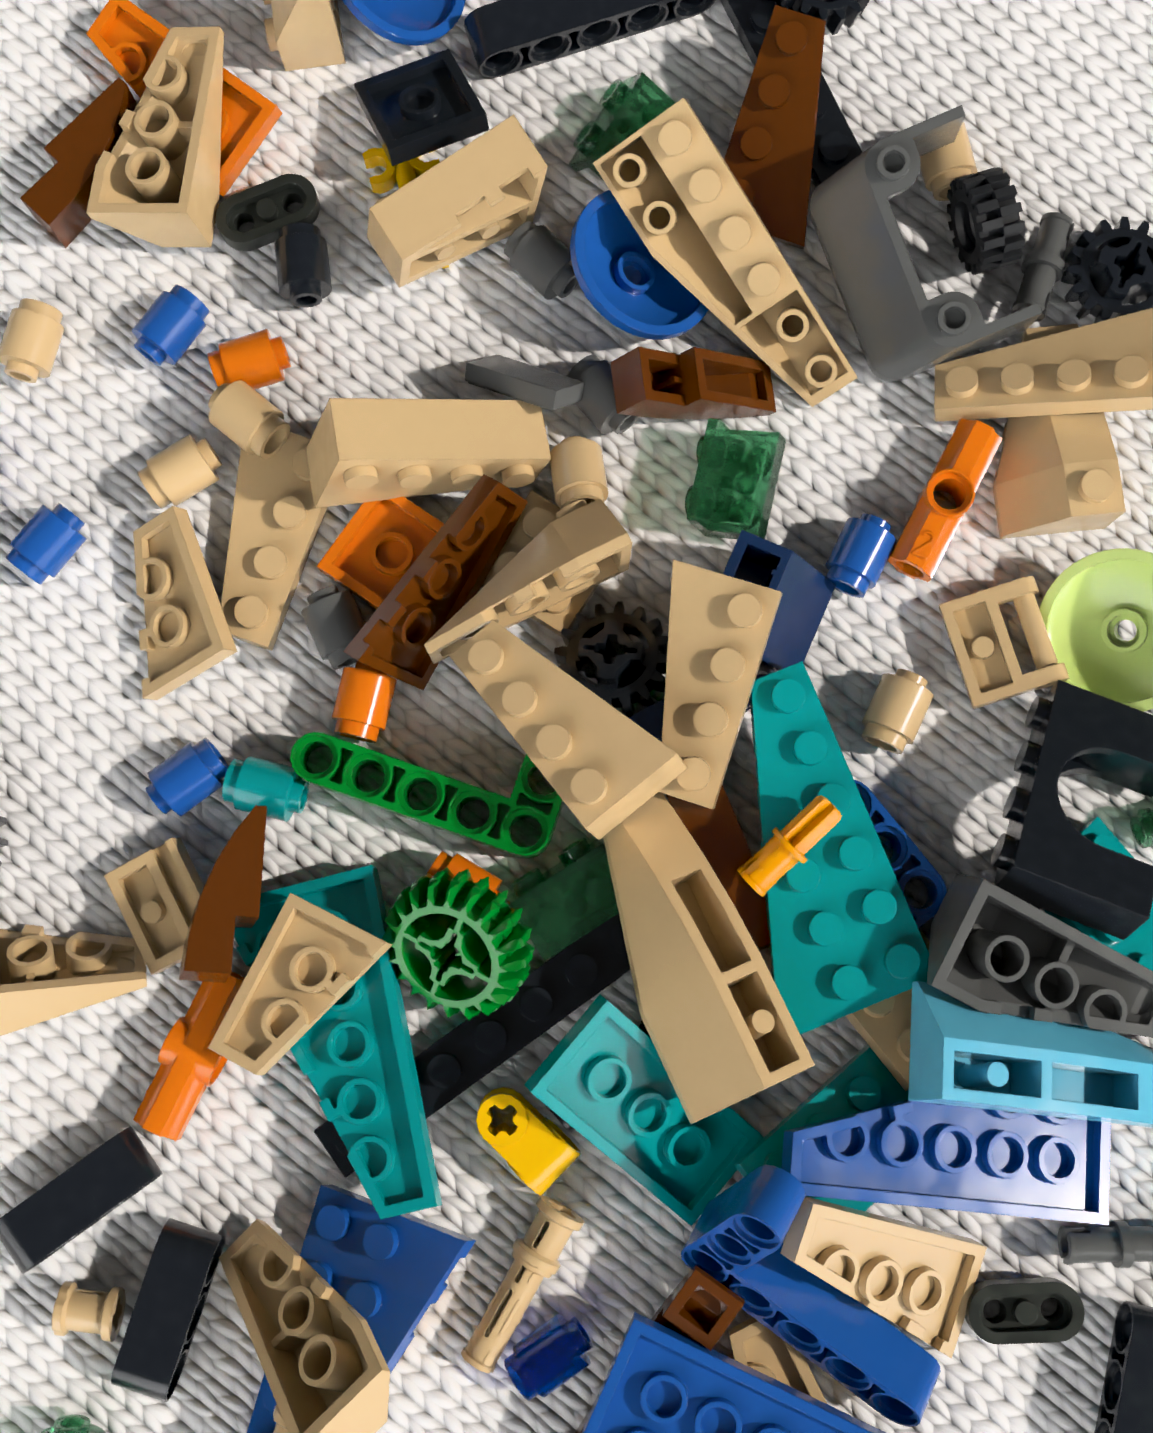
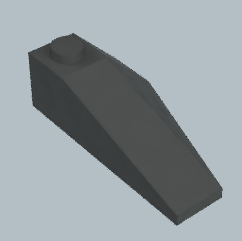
[927,874,1153,1038]

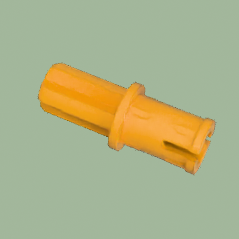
[737,795,842,897]

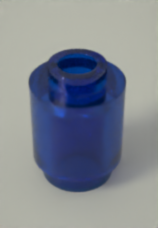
[504,1313,593,1401]

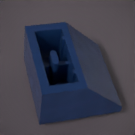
[723,530,836,674]

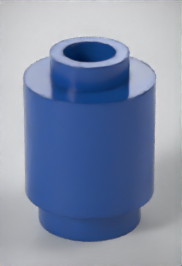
[132,284,209,366]
[5,503,87,585]
[825,513,897,598]
[145,737,229,816]

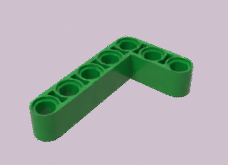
[290,732,564,859]

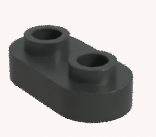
[216,174,320,251]
[965,1277,1085,1344]

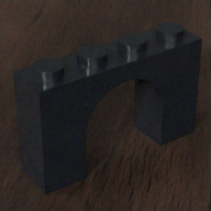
[991,680,1153,940]

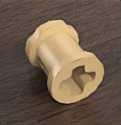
[52,1281,126,1342]

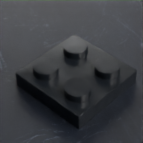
[354,49,489,166]

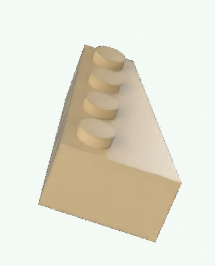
[306,398,551,508]
[449,620,687,840]

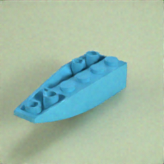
[908,981,1153,1128]

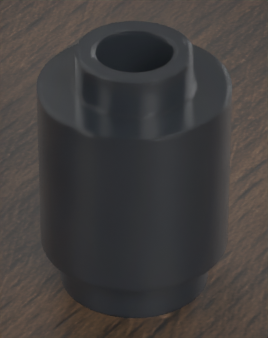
[274,222,332,308]

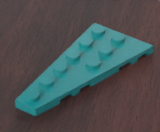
[750,661,929,1035]
[234,865,442,1219]

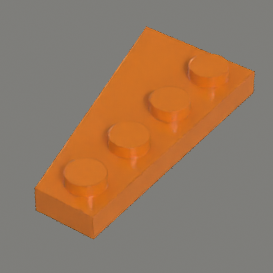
[86,0,282,198]

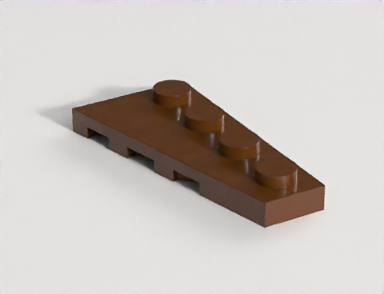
[724,5,826,250]
[343,474,528,691]

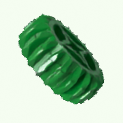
[381,868,535,1020]

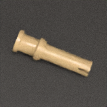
[461,1195,585,1374]

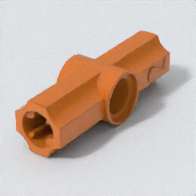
[887,418,1003,582]
[133,971,245,1141]

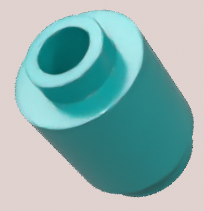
[222,756,309,822]

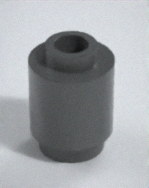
[504,221,578,300]
[566,354,639,434]
[301,585,365,670]

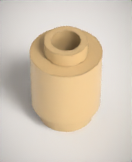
[920,122,977,201]
[0,298,64,383]
[208,380,290,459]
[137,434,222,509]
[550,436,608,508]
[861,669,934,754]

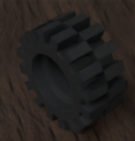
[947,167,1025,275]

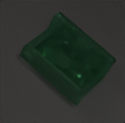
[568,72,675,181]
[685,418,786,539]
[506,837,619,961]

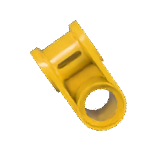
[476,1087,581,1196]

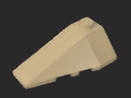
[993,324,1126,539]
[424,498,632,664]
[219,1219,390,1433]

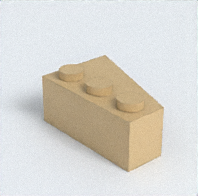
[367,114,548,288]

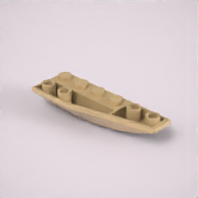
[593,97,858,407]
[603,792,815,1124]

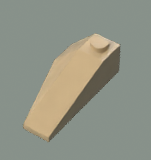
[86,26,224,247]
[0,924,147,1036]

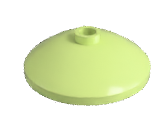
[1040,548,1153,711]

